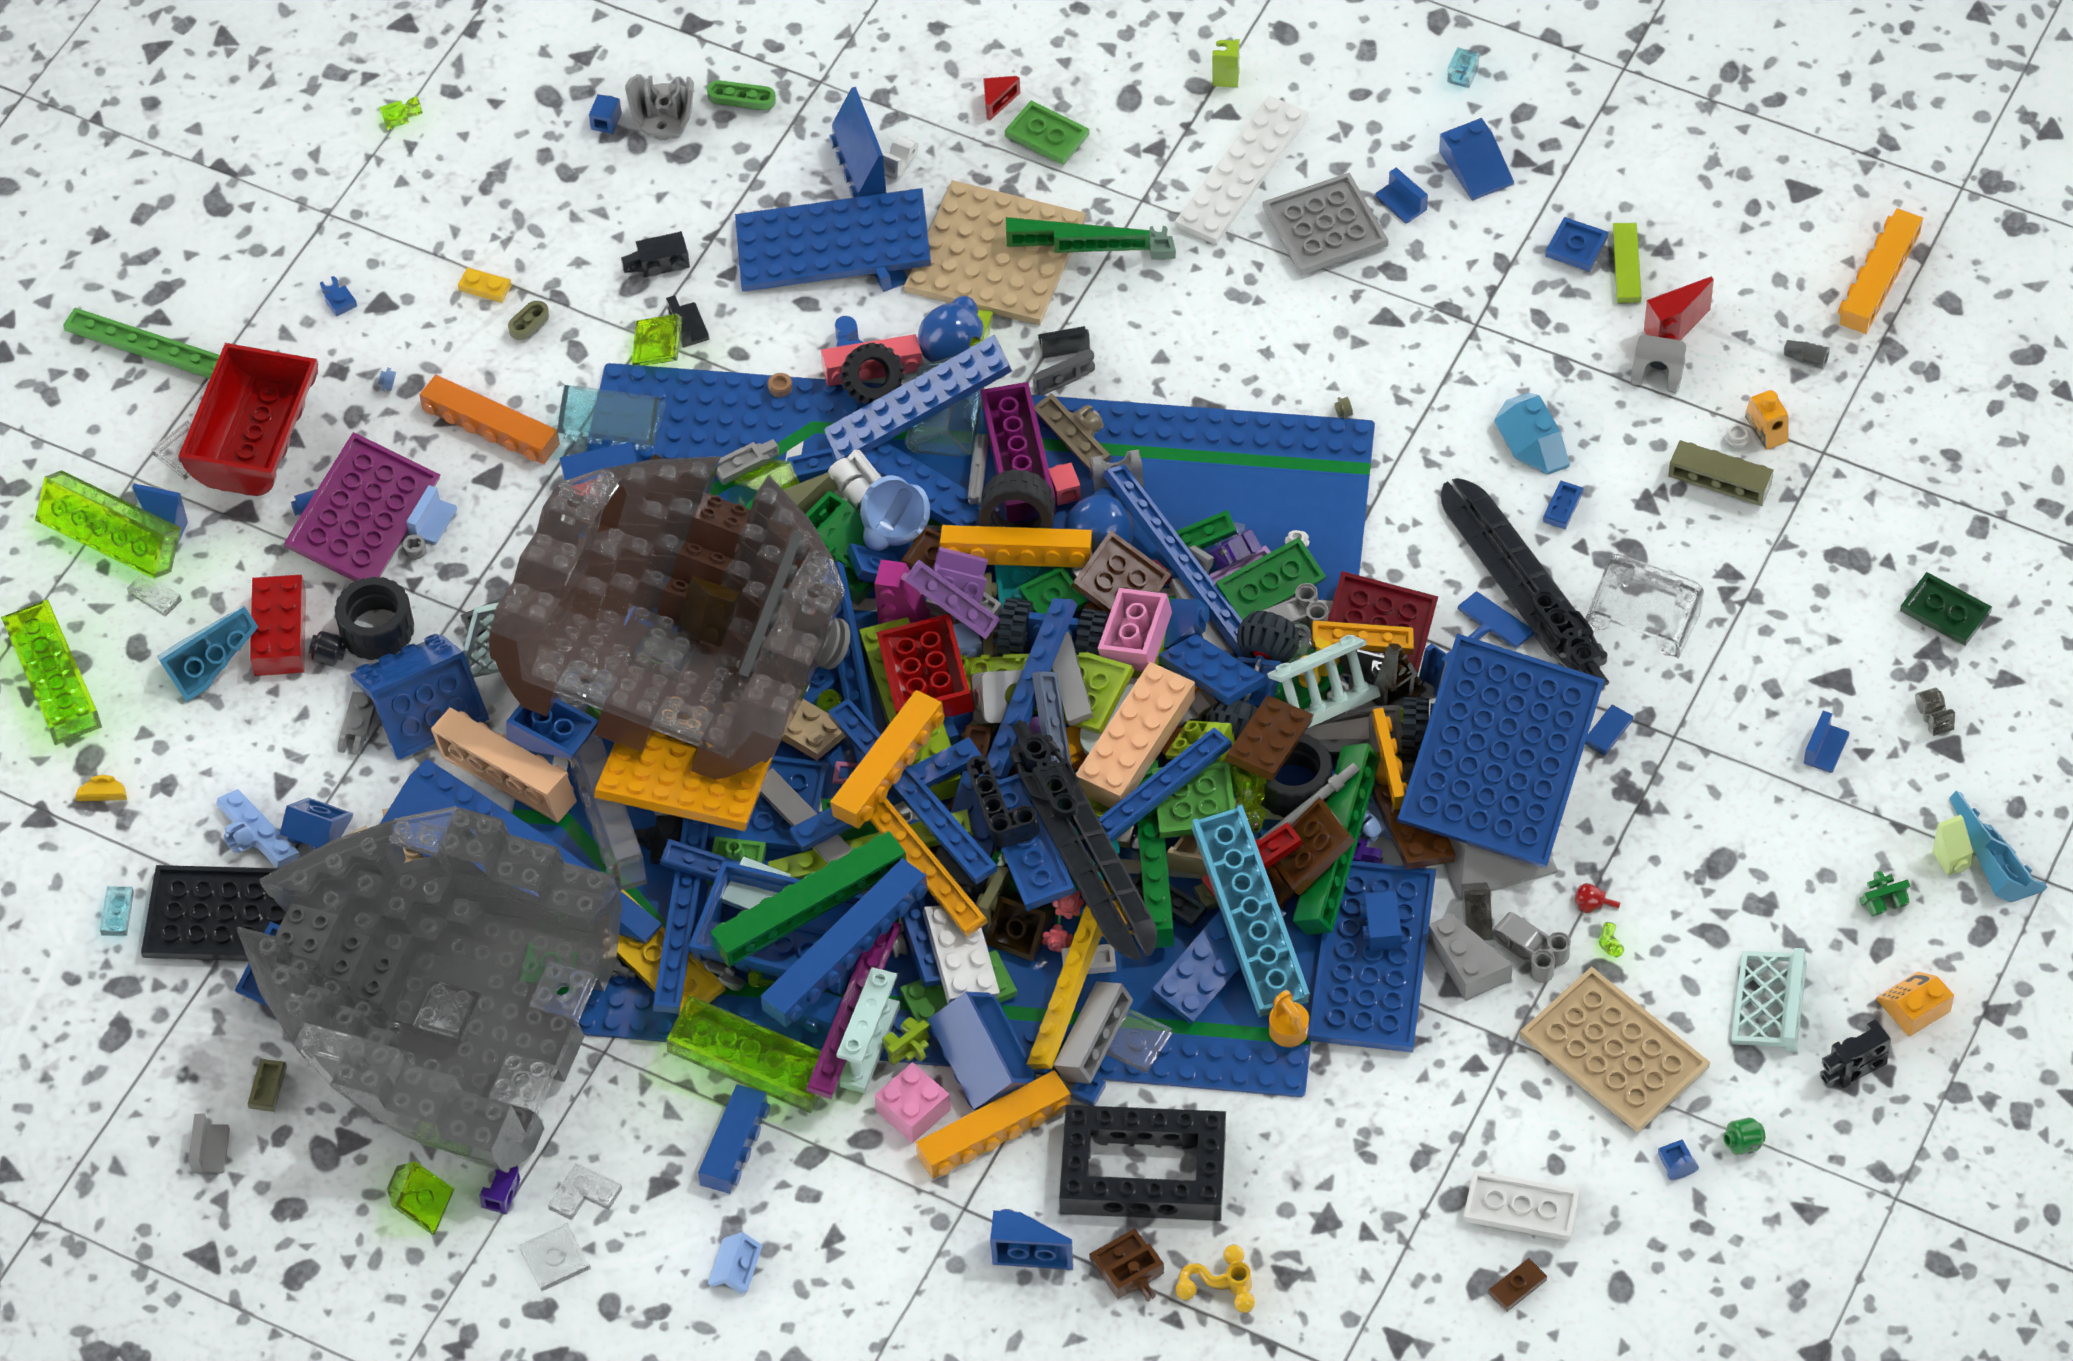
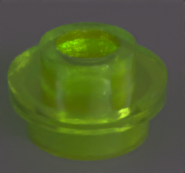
[817,689,843,713]

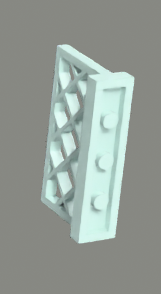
[463,600,508,678]
[1732,948,1807,1052]

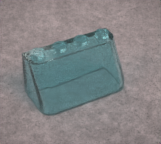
[905,355,984,457]
[557,385,666,451]

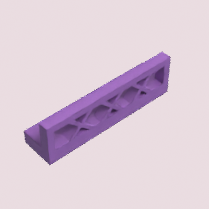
[901,560,1000,639]

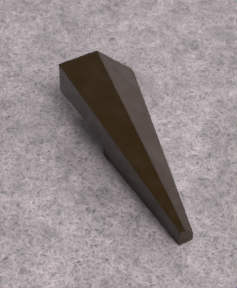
[1371,643,1427,706]

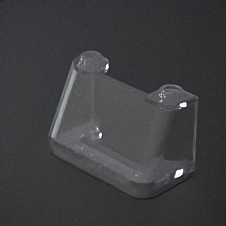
[1586,554,1704,659]

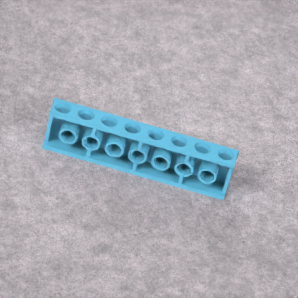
[1191,805,1310,1018]

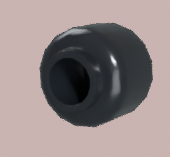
[308,631,347,666]

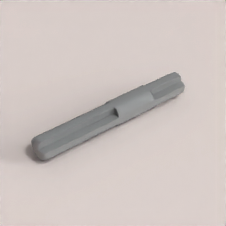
[968,434,989,505]

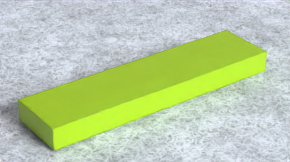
[1612,223,1642,303]

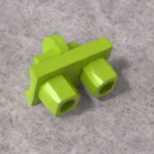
[882,1017,930,1066]

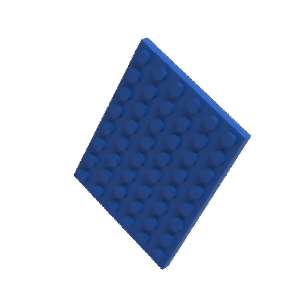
[1397,633,1605,869]

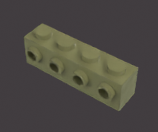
[1668,440,1774,506]

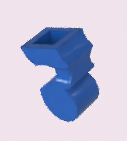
[835,316,863,347]

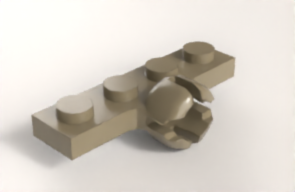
[1034,393,1112,471]

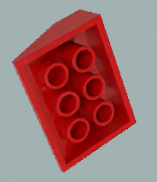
[876,613,975,717]

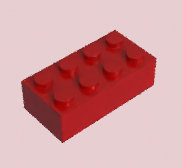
[250,574,306,676]

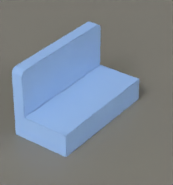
[406,485,457,545]
[708,1232,763,1294]

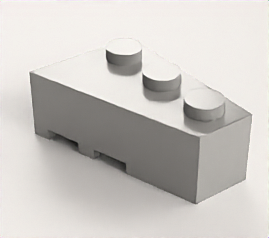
[1428,914,1513,1001]

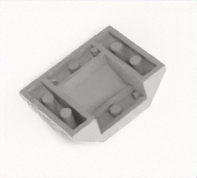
[1444,838,1558,900]

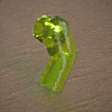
[1599,922,1624,958]

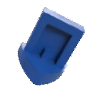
[1658,1139,1699,1180]

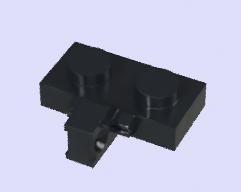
[633,815,683,865]

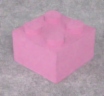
[874,1062,951,1143]

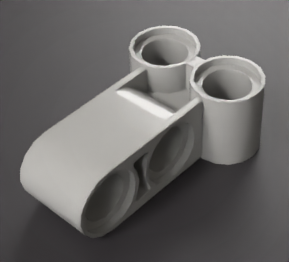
[1263,583,1329,633]
[1491,912,1571,983]

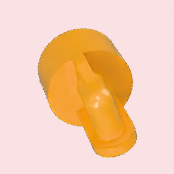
[1269,990,1309,1047]

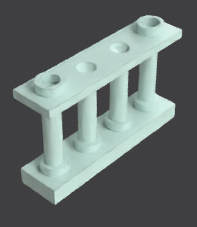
[1267,635,1380,728]
[836,967,900,1094]

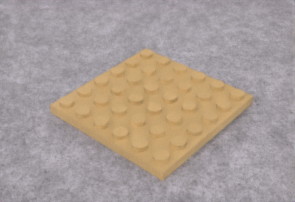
[904,180,1086,325]

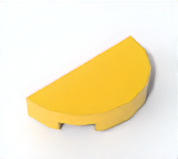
[75,775,127,801]

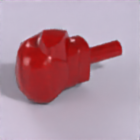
[1575,883,1621,913]

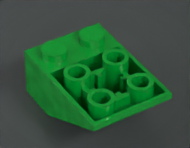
[800,490,867,562]

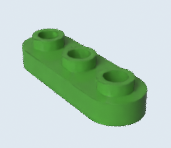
[707,80,776,110]

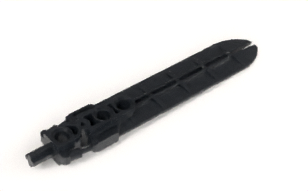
[1441,478,1609,690]
[1009,720,1157,960]

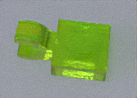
[379,97,423,129]

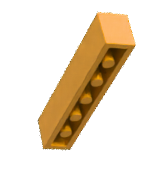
[1838,208,1923,334]
[940,525,1092,568]
[830,690,945,829]
[916,1070,1071,1179]

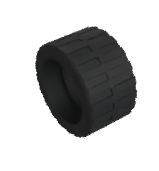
[978,469,1055,529]
[334,576,414,660]
[1255,734,1332,818]

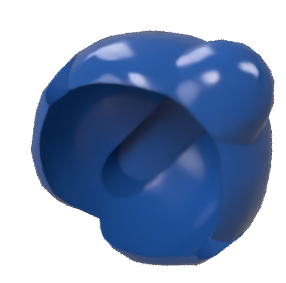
[917,296,983,365]
[1064,487,1134,555]

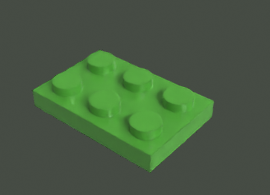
[1005,100,1089,165]

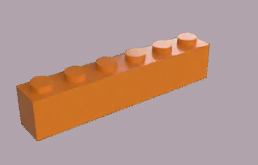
[419,374,560,465]

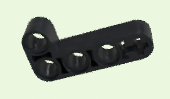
[967,755,1040,848]

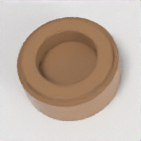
[768,373,793,397]

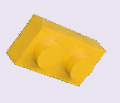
[458,267,512,303]

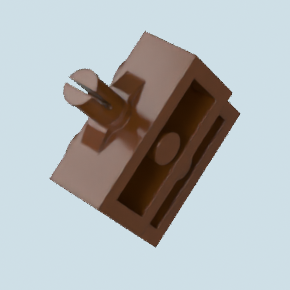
[1089,1228,1164,1302]

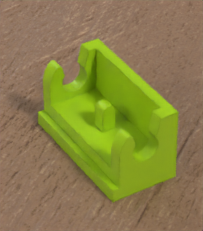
[1212,39,1240,87]

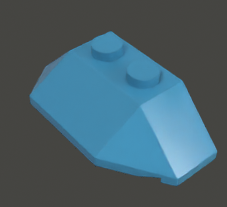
[1494,392,1570,475]

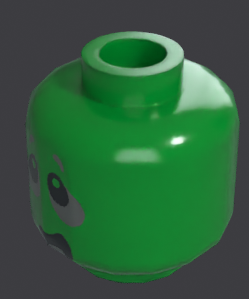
[1723,1117,1766,1155]

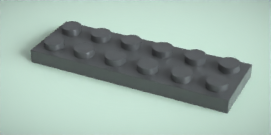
[739,531,807,683]

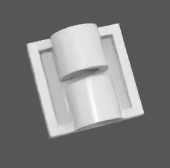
[828,450,882,513]

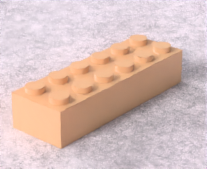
[1076,662,1195,808]
[431,708,577,823]

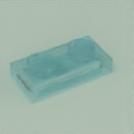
[100,886,134,936]

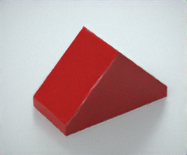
[983,76,1021,120]

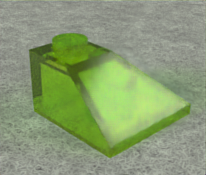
[733,459,800,493]
[387,1161,454,1235]

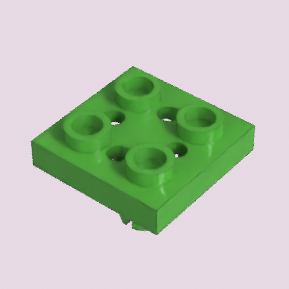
[706,836,767,885]

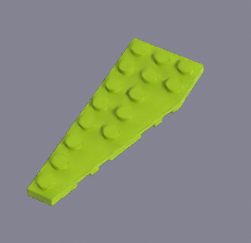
[961,652,1135,734]

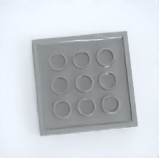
[1263,172,1388,276]

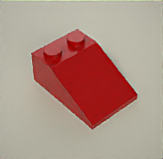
[1644,276,1714,341]

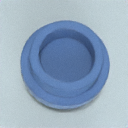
[378,367,396,391]

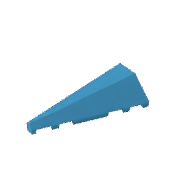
[1950,790,2047,902]

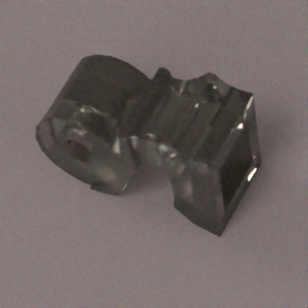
[1915,687,1955,736]

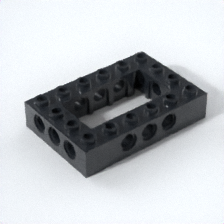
[1059,1105,1226,1221]

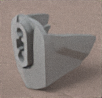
[625,74,694,140]

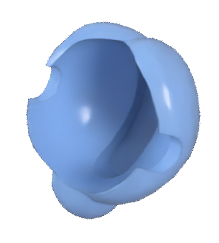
[860,475,930,551]

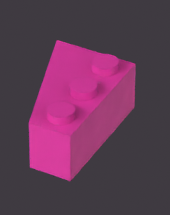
[875,560,933,624]

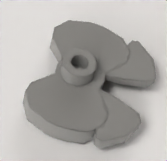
[704,961,745,991]

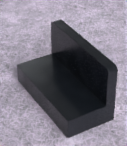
[666,295,710,348]
[1038,326,1090,359]

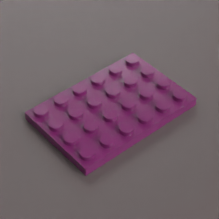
[284,432,440,582]

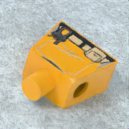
[1745,390,1789,450]

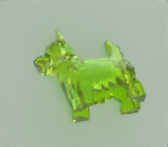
[1229,763,1266,833]

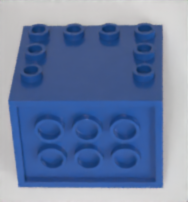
[350,634,490,760]

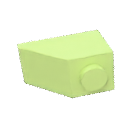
[1932,815,1973,876]

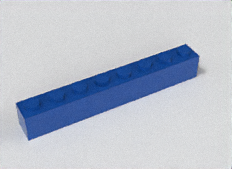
[761,858,927,1027]

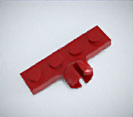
[1201,822,1303,901]

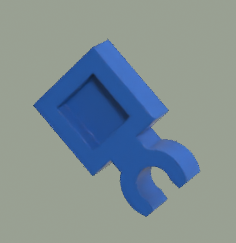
[320,276,357,317]

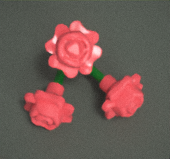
[1042,891,1104,952]

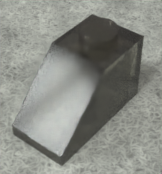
[1461,882,1493,941]

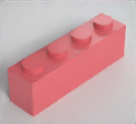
[821,334,922,386]

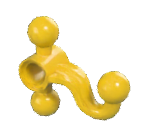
[1175,1244,1255,1313]

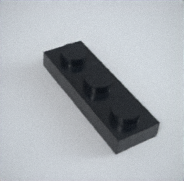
[1132,871,1207,930]

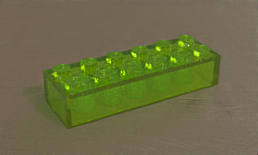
[35,470,181,579]
[1,599,102,745]
[667,995,821,1114]

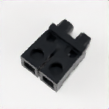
[1820,1019,1891,1088]

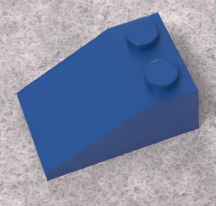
[1439,118,1514,201]
[506,699,599,759]
[990,1209,1074,1270]

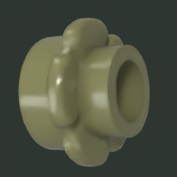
[1334,396,1353,419]

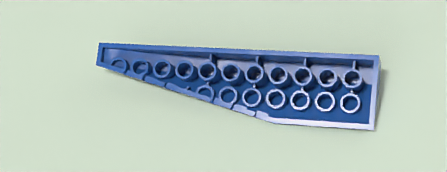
[379,758,662,944]

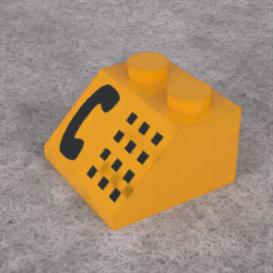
[1876,971,1954,1037]

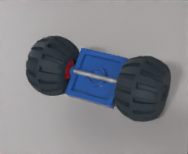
[1205,611,1299,741]

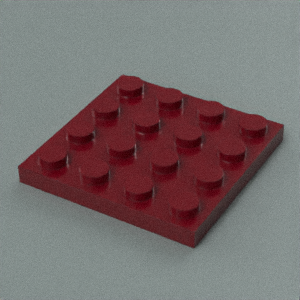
[1327,571,1439,676]

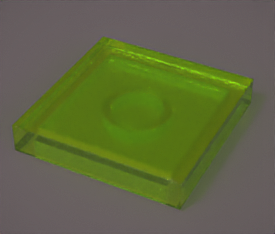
[631,314,682,366]

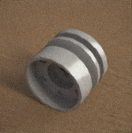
[787,611,850,670]

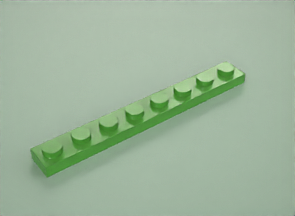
[63,307,220,378]

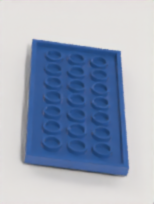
[735,188,932,292]
[1308,861,1436,1053]

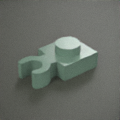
[1149,226,1176,260]

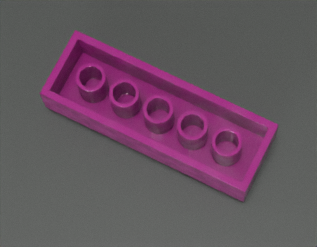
[980,382,1056,522]

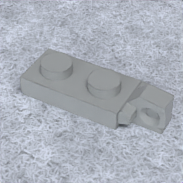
[711,439,780,485]

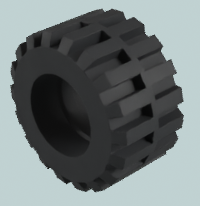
[840,342,904,405]

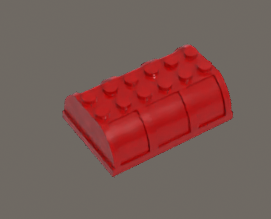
[178,343,319,496]

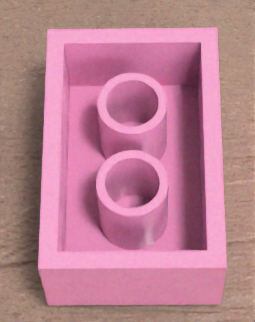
[1098,588,1172,672]

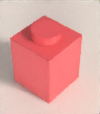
[1049,463,1081,506]

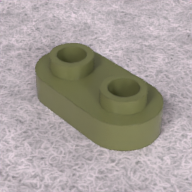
[508,301,549,340]

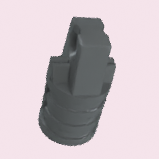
[1784,340,1830,368]

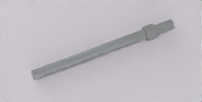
[1258,763,1360,840]

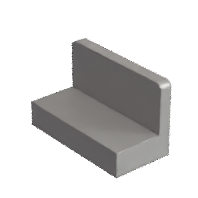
[188,1114,230,1173]

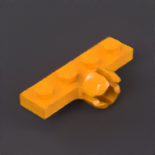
[1372,707,1407,810]

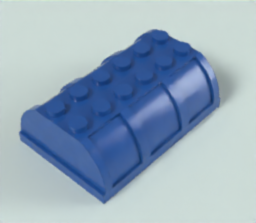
[689,861,864,995]

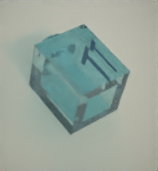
[1447,47,1479,89]

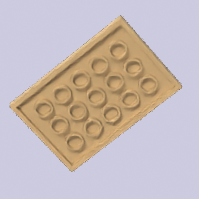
[1520,966,1710,1133]

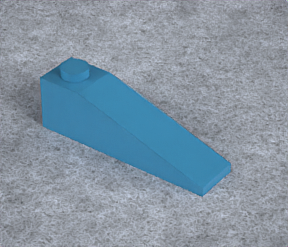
[157,606,258,702]

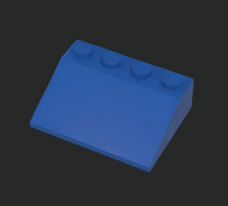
[829,87,886,198]

